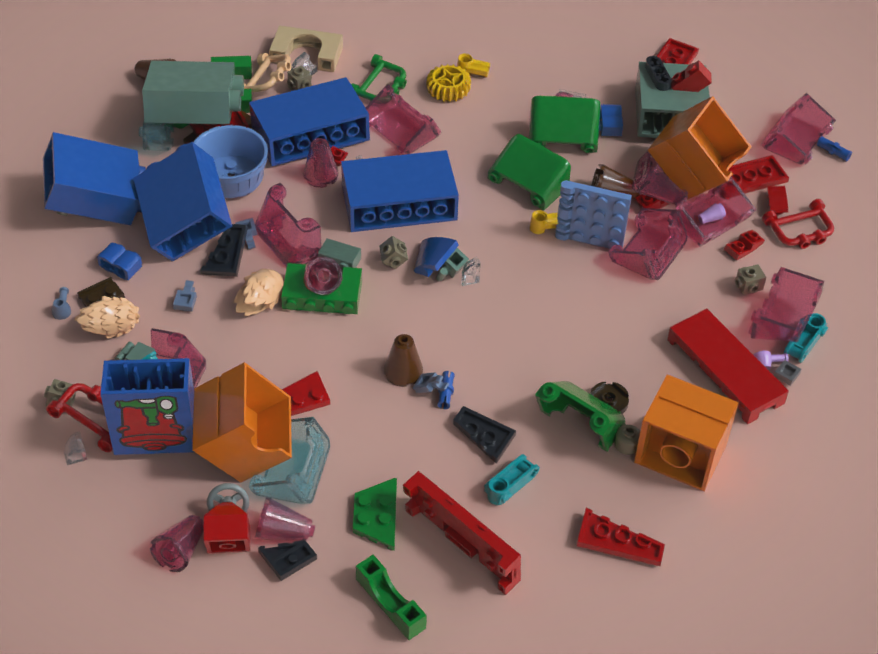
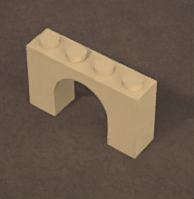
[269,25,343,72]

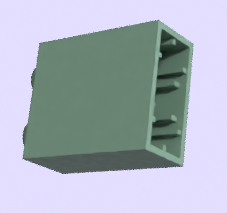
[142,61,244,124]
[635,61,710,138]

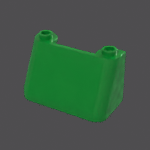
[529,96,600,153]
[487,134,571,210]
[535,381,626,452]

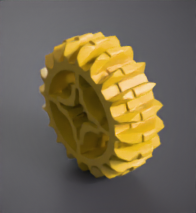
[426,64,471,102]

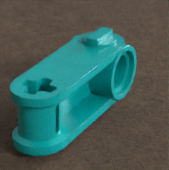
[784,313,828,363]
[484,454,540,505]

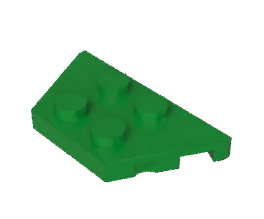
[353,478,397,551]

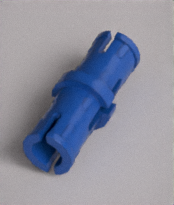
[817,136,852,161]
[437,371,455,409]

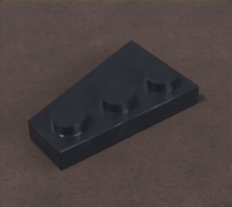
[200,224,248,277]
[453,406,516,464]

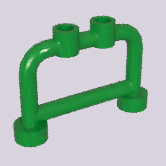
[351,54,407,103]

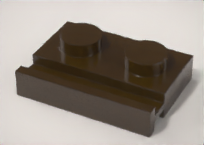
[77,277,125,307]

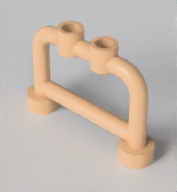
[244,53,291,93]

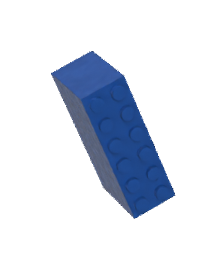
[249,77,370,166]
[341,150,459,232]

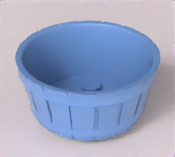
[193,125,268,199]

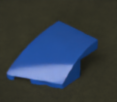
[414,237,459,277]

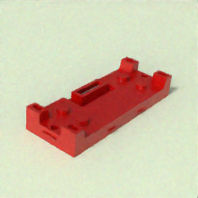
[667,308,789,425]
[403,471,521,595]

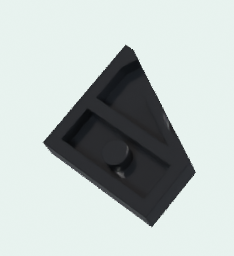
[258,540,317,581]

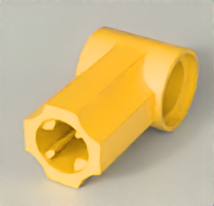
[457,53,490,77]
[529,210,558,234]

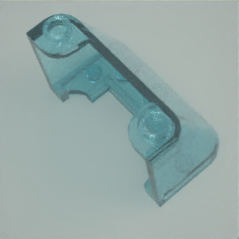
[249,417,330,504]

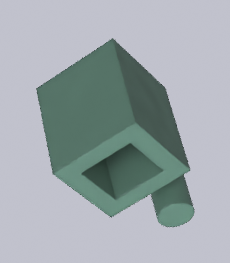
[436,248,469,281]
[115,341,155,360]

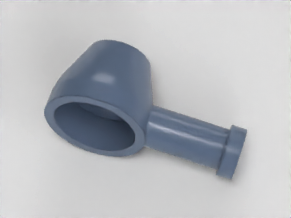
[51,287,71,320]

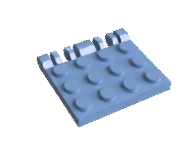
[555,180,632,251]

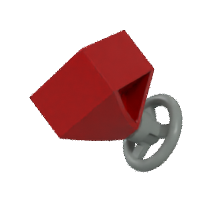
[204,483,251,553]

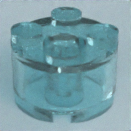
[139,121,174,151]

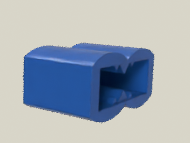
[599,104,623,136]
[97,243,142,280]

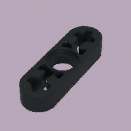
[645,56,672,91]

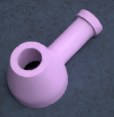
[753,351,789,370]

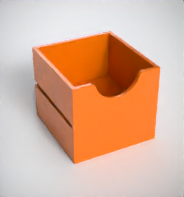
[648,96,751,200]
[192,362,292,483]
[634,374,739,492]

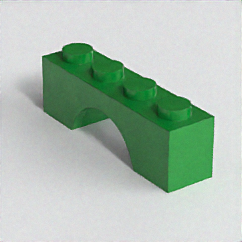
[356,554,427,640]

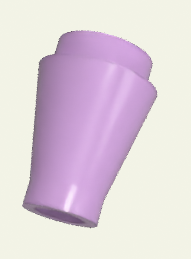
[698,203,726,224]

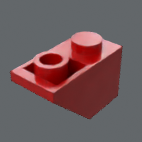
[671,60,712,92]

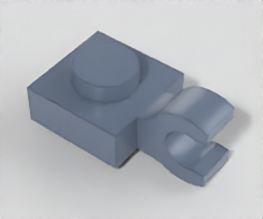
[235,218,258,249]
[173,280,197,312]
[413,372,449,393]

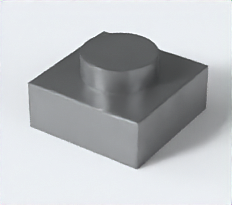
[774,360,802,386]

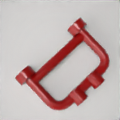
[762,199,834,249]
[46,383,113,453]

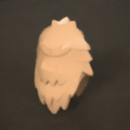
[234,269,284,316]
[75,296,140,339]

